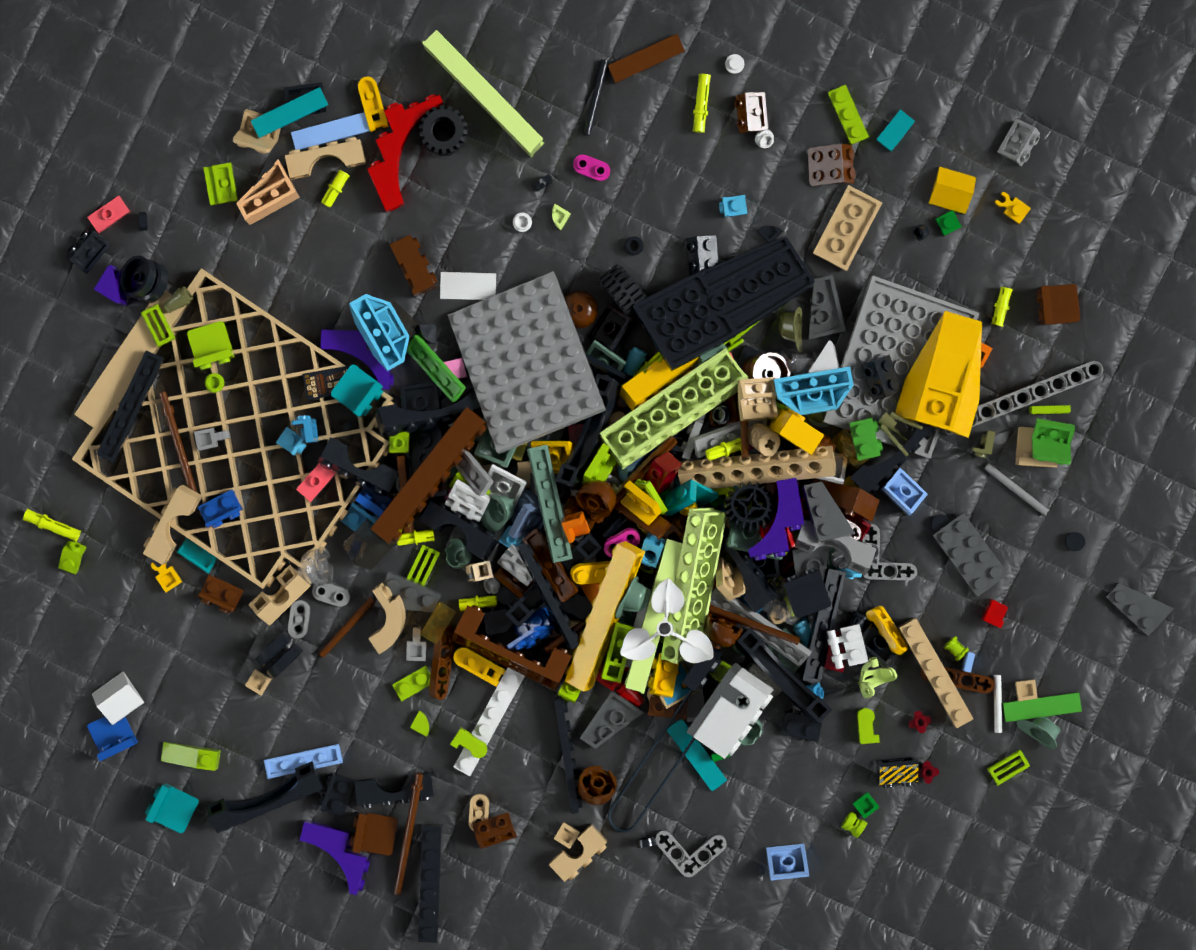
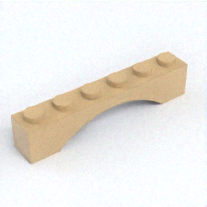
[897,617,973,728]

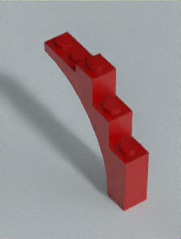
[368,94,444,213]

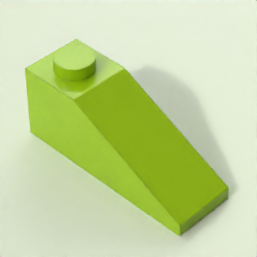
[601,622,635,683]
[161,742,221,771]

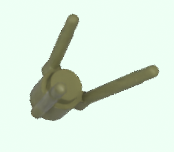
[877,412,923,456]

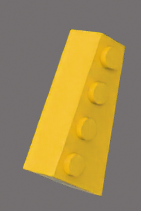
[619,357,699,411]
[767,407,824,455]

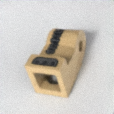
[465,561,493,582]

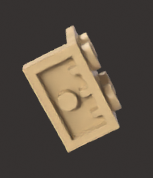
[1015,427,1057,468]

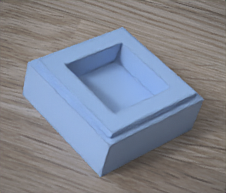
[961,652,975,673]

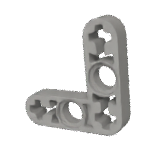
[862,524,917,580]
[655,830,727,877]

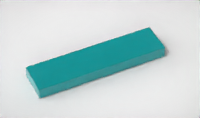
[251,87,329,138]
[667,719,727,791]

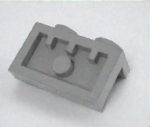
[997,119,1040,166]

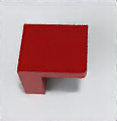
[981,599,1008,628]

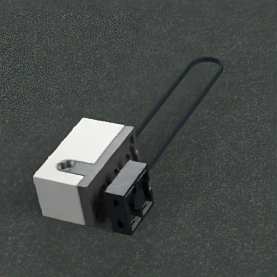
[608,647,774,833]

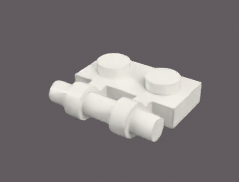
[445,479,491,522]
[497,544,536,586]
[827,624,868,669]

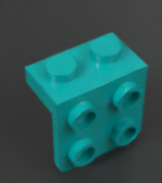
[331,365,384,417]
[664,479,718,517]
[145,783,199,833]

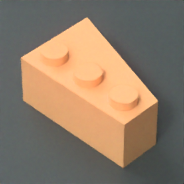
[236,160,300,225]

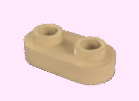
[469,794,489,831]

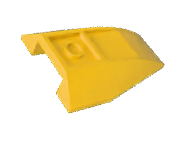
[895,311,982,438]

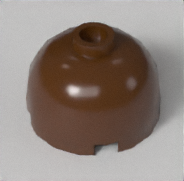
[564,290,598,329]
[576,480,616,518]
[704,613,743,649]
[578,766,617,805]

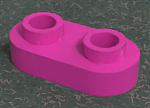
[573,155,610,181]
[604,528,640,558]

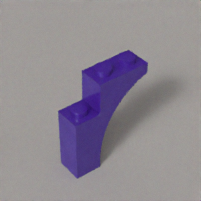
[321,330,394,390]
[748,478,805,561]
[299,820,370,895]

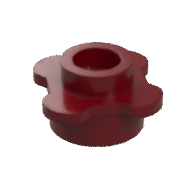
[909,711,931,733]
[918,761,939,784]

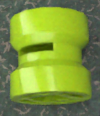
[841,812,867,838]

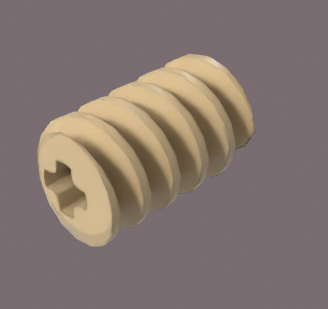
[748,423,780,456]

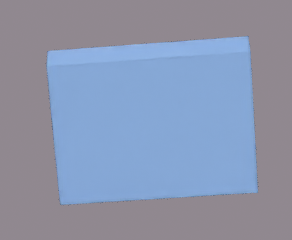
[880,468,927,516]
[766,844,809,881]

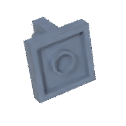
[508,489,544,538]

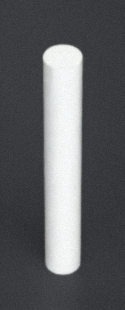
[994,675,1002,733]

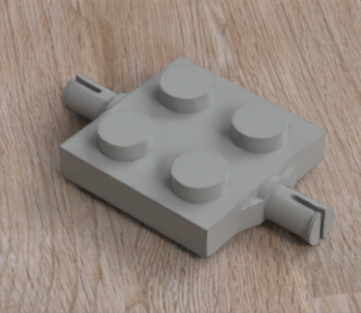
[680,413,707,462]

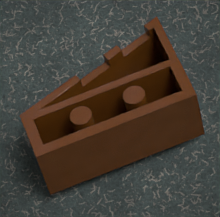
[390,235,438,297]
[812,478,880,522]

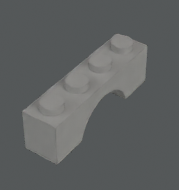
[794,520,877,575]

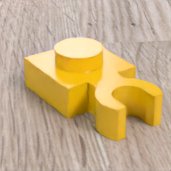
[995,192,1031,224]
[151,562,183,593]

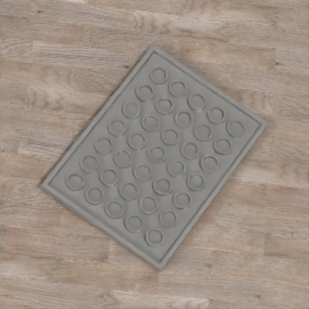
[448,271,606,454]
[822,276,979,459]

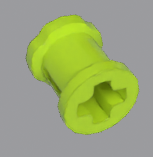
[943,636,969,661]

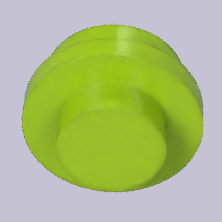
[205,373,225,393]

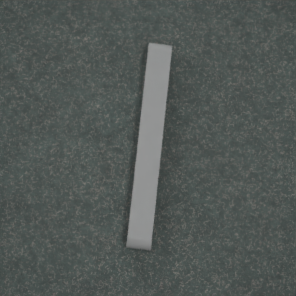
[941,361,1103,435]

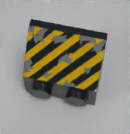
[876,757,918,788]

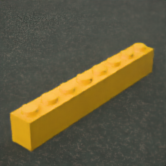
[565,541,645,692]

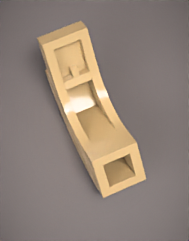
[368,583,406,654]

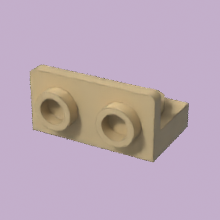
[716,557,745,601]

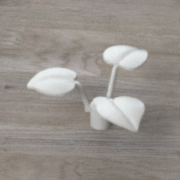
[620,579,713,663]

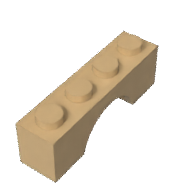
[285,137,366,180]
[143,484,202,565]

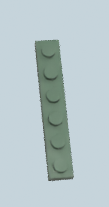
[527,445,573,563]

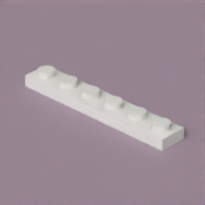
[454,668,525,776]

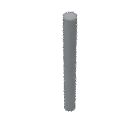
[984,463,1049,516]

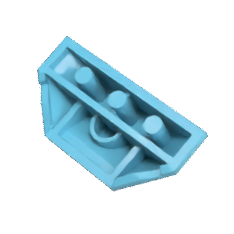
[349,294,410,371]
[774,366,854,415]

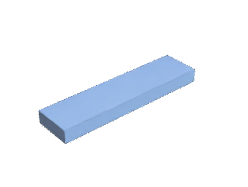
[291,112,370,151]
[264,744,343,779]

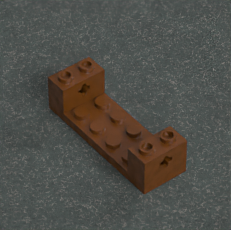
[452,605,572,690]

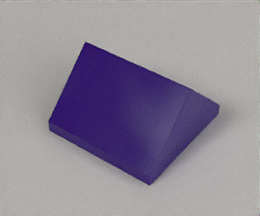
[94,265,127,306]

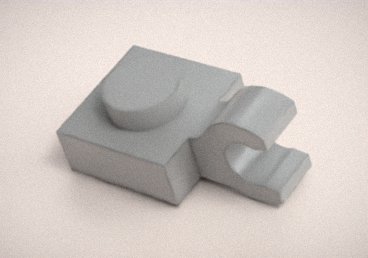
[194,428,231,451]
[406,627,426,661]

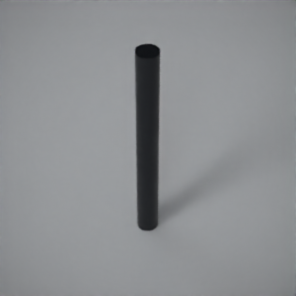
[583,59,609,136]

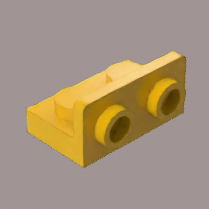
[621,480,661,525]
[647,653,679,698]

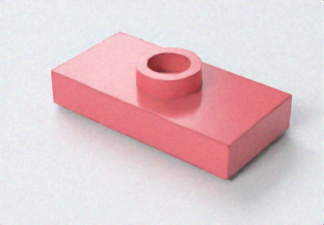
[87,196,131,233]
[296,463,336,502]

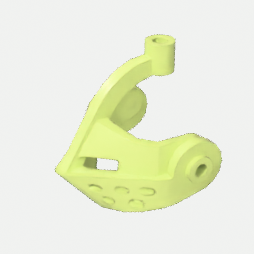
[858,657,897,698]

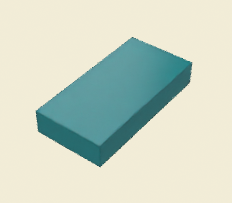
[876,109,915,152]
[177,537,219,574]

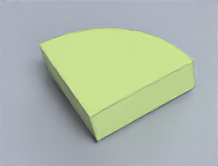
[552,204,571,230]

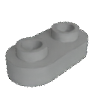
[312,581,350,607]
[288,600,310,639]

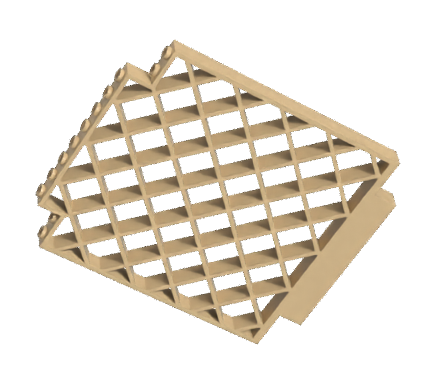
[72,268,394,589]

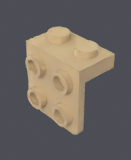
[233,109,281,153]

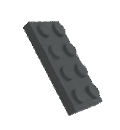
[932,512,1008,597]

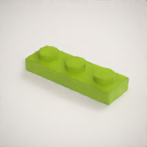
[828,85,869,145]

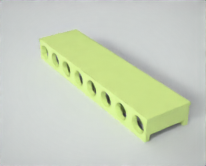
[422,30,544,158]
[600,348,748,469]
[660,507,727,664]
[624,538,683,694]

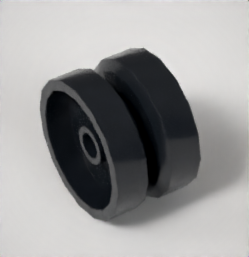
[118,255,168,304]
[255,631,303,679]

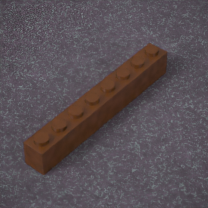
[371,407,487,544]

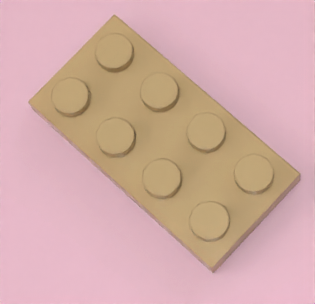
[812,185,882,271]

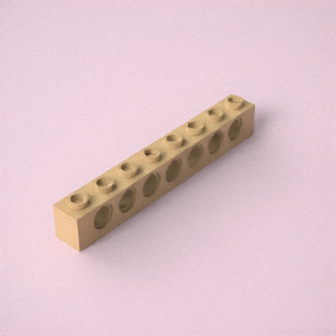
[678,446,836,489]

